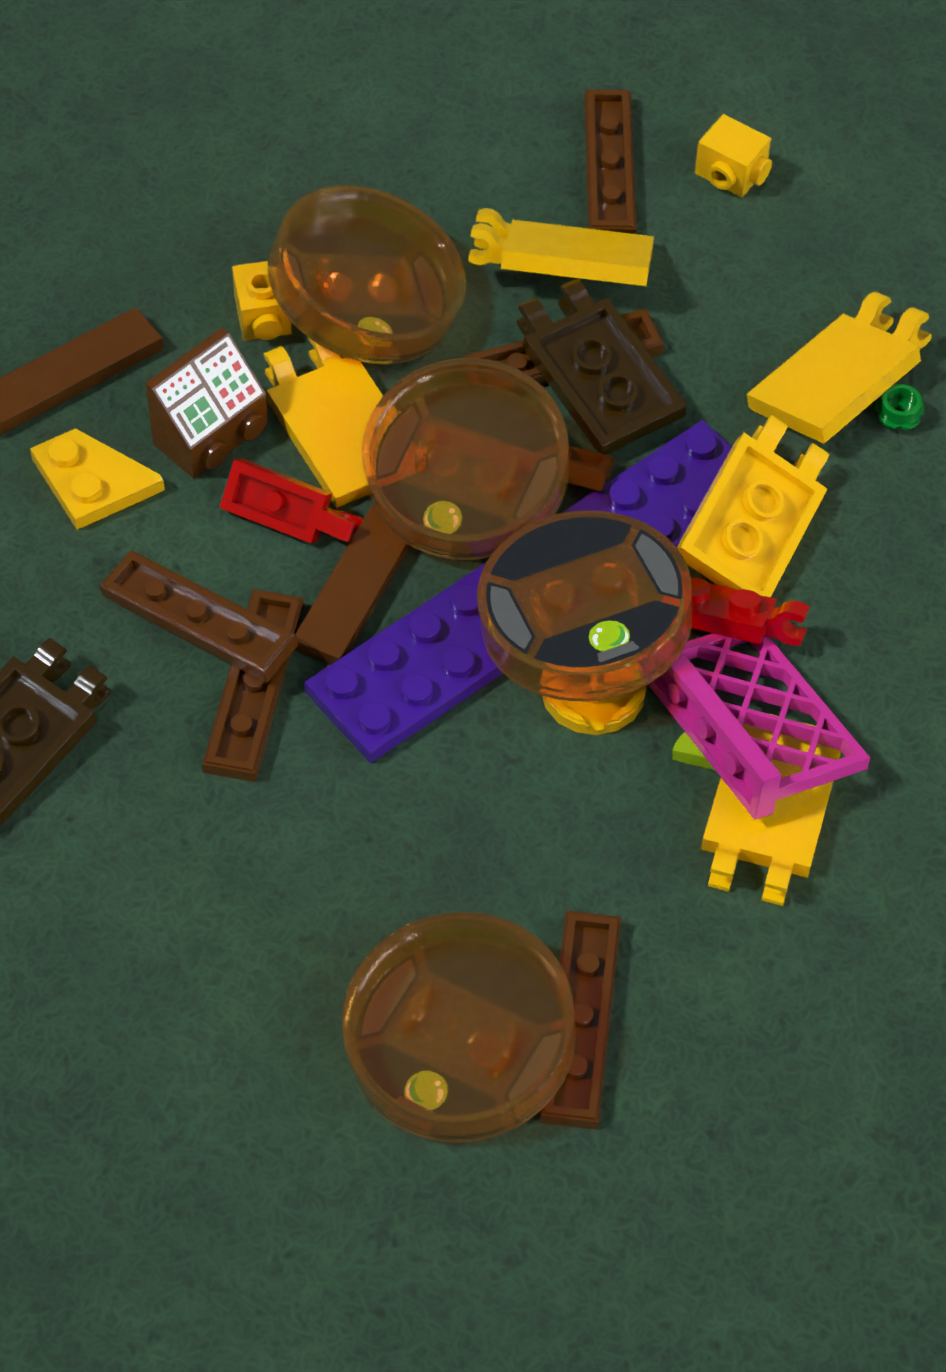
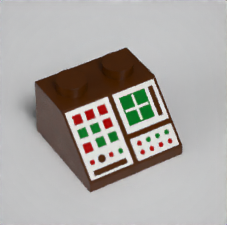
[145,327,268,479]

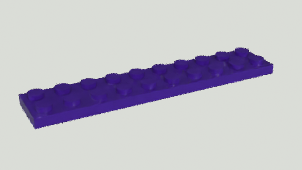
[304,420,732,763]

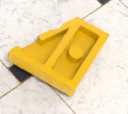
[30,428,165,530]

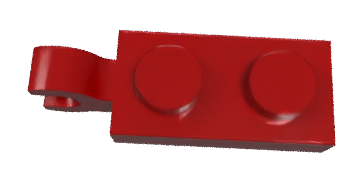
[219,458,364,543]
[662,577,809,646]

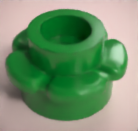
[875,384,925,430]

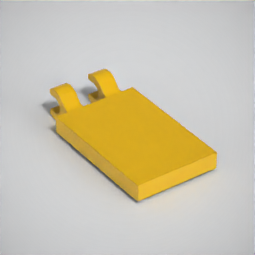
[468,208,654,286]
[746,291,931,444]
[264,333,426,509]
[673,414,829,597]
[701,709,841,906]

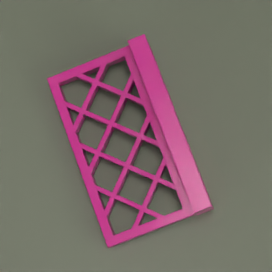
[644,633,870,820]

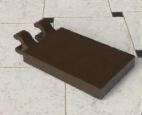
[517,278,687,455]
[0,638,111,826]

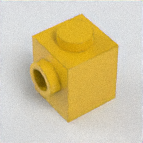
[695,114,772,197]
[232,260,292,341]

